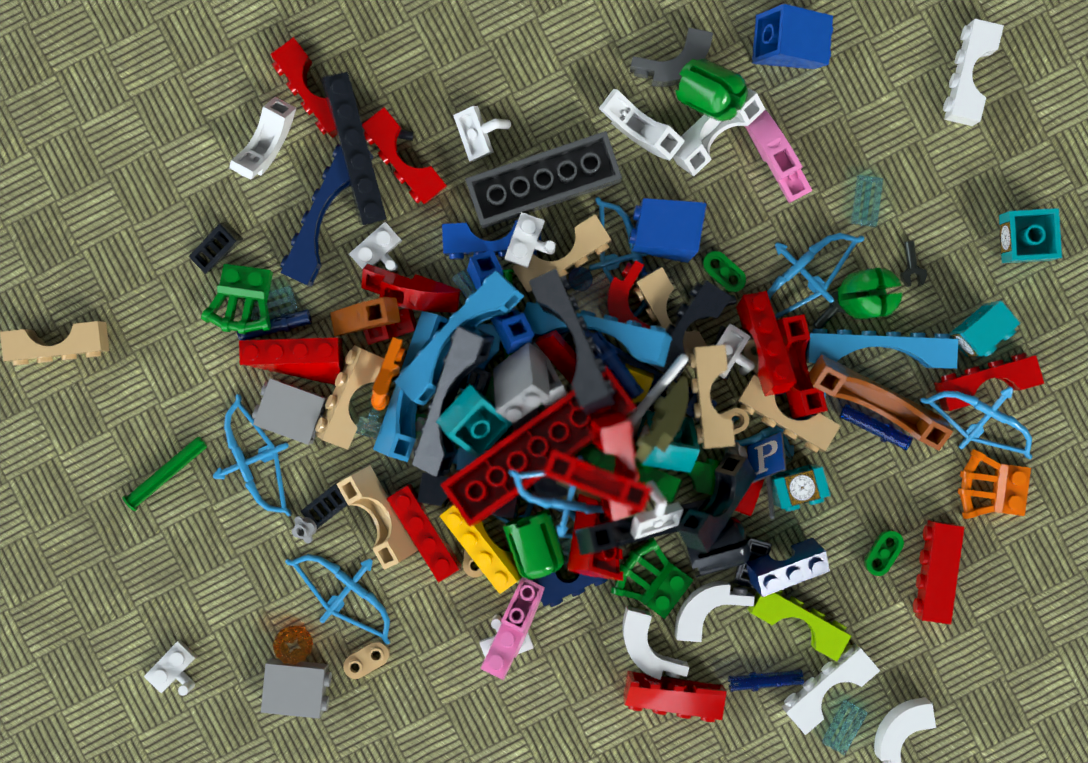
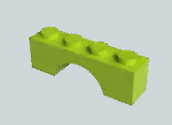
[747,590,851,662]

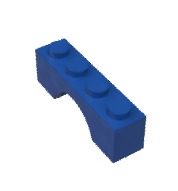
[442,220,541,260]
[467,249,534,354]

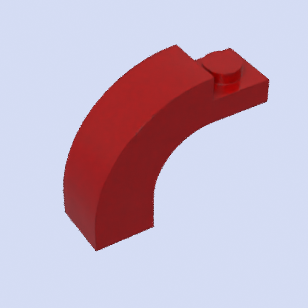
[607,260,650,329]

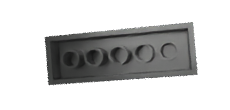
[465,131,622,229]

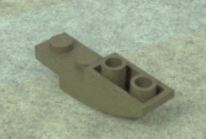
[635,376,688,463]

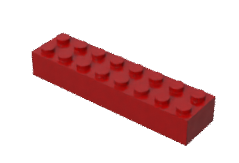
[441,366,637,527]

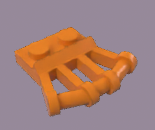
[371,337,406,411]
[958,449,1031,519]

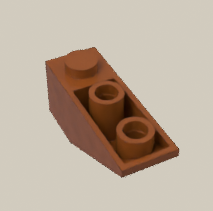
[330,297,401,336]

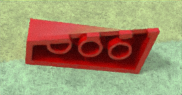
[239,337,343,385]
[567,494,623,581]
[623,671,727,722]

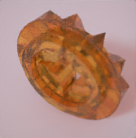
[273,626,313,665]

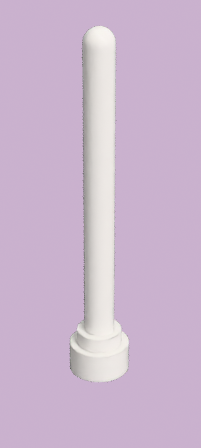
[628,354,688,427]

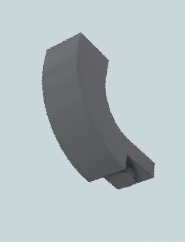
[629,28,713,87]

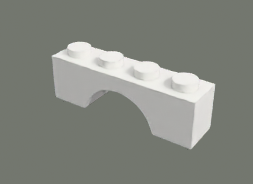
[943,19,1004,126]
[673,87,765,176]
[782,644,880,735]

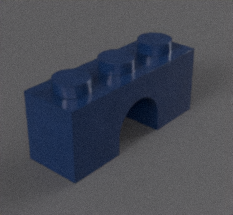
[746,537,830,597]
[531,572,608,607]

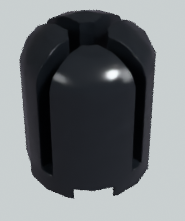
[687,517,750,577]

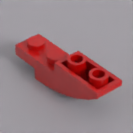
[361,264,461,312]

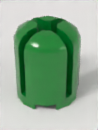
[675,59,748,121]
[837,267,903,320]
[503,510,565,579]

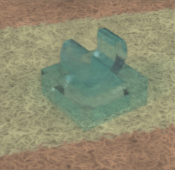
[356,409,384,440]

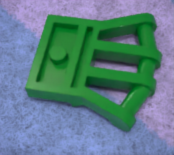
[201,264,273,335]
[611,537,694,619]

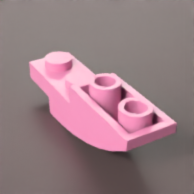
[745,110,813,203]
[480,578,545,680]

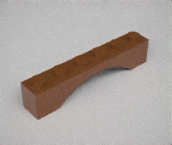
[808,354,954,451]

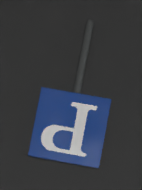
[747,432,786,519]

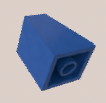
[752,4,833,69]
[629,198,707,263]

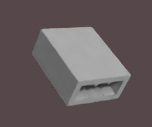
[493,342,550,423]
[252,378,327,445]
[261,658,332,719]

